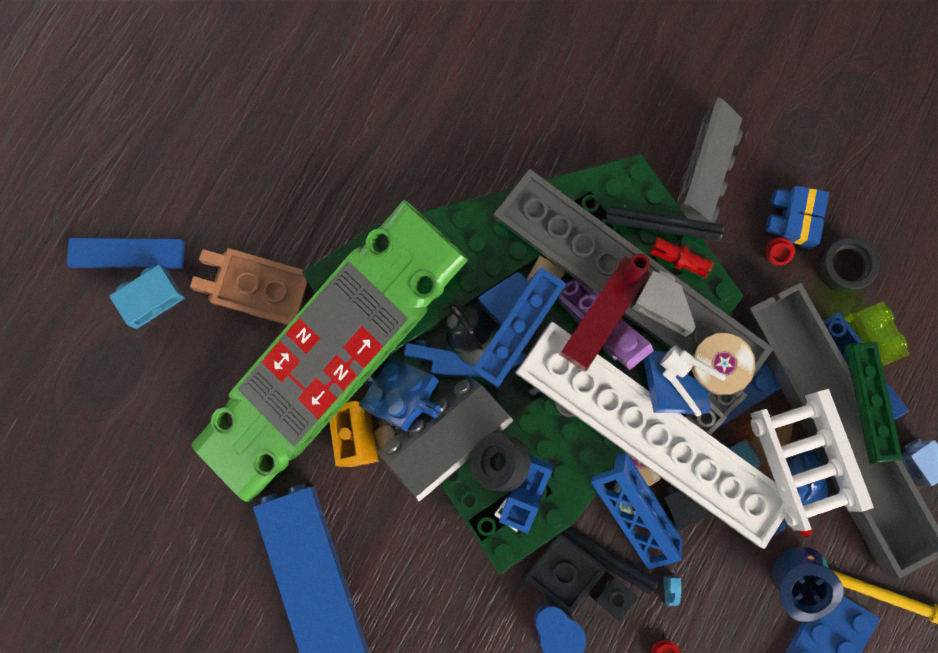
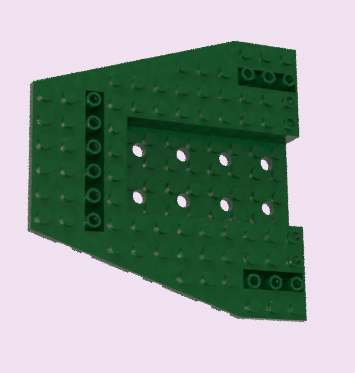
[302,154,743,574]

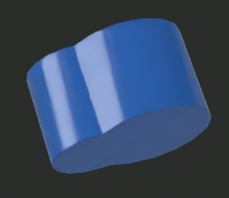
[534,603,586,653]

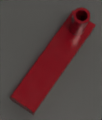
[559,253,650,372]

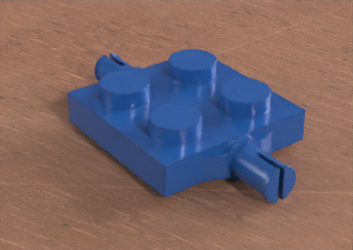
[358,357,441,432]

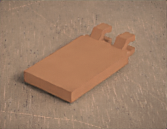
[190,248,308,326]

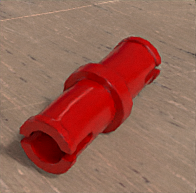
[650,237,713,278]

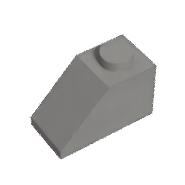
[631,271,696,337]

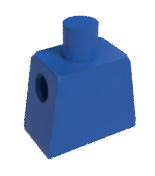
[478,272,535,327]

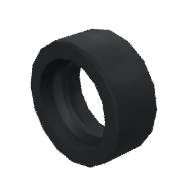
[817,236,879,293]

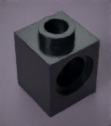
[658,485,707,531]
[591,574,639,622]

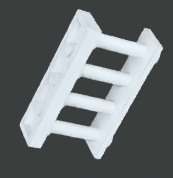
[750,389,874,531]

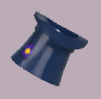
[772,547,844,622]

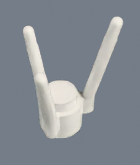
[660,345,726,416]

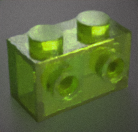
[844,301,910,366]

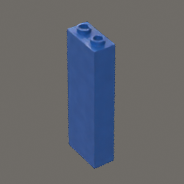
[253,483,370,653]

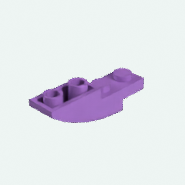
[557,278,654,370]

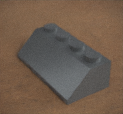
[677,97,743,223]
[377,377,513,501]

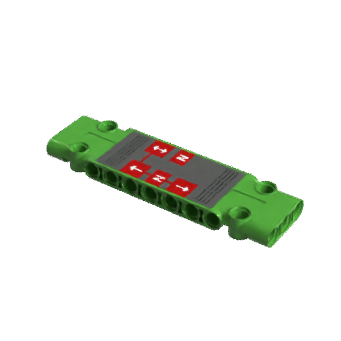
[192,200,469,502]

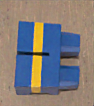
[765,186,829,250]

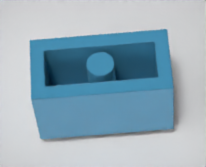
[109,265,185,329]

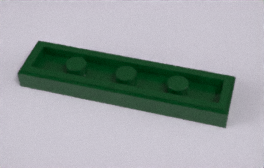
[845,342,903,464]

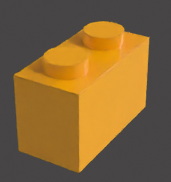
[329,401,378,467]

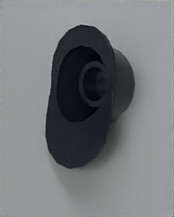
[445,304,498,366]

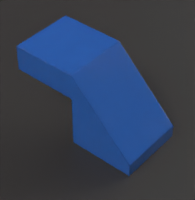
[499,455,554,534]

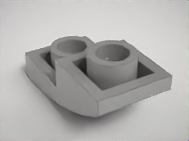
[685,391,748,435]

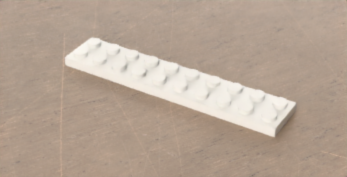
[515,322,785,549]

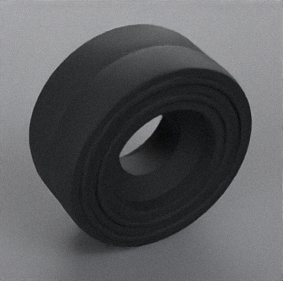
[471,433,530,492]

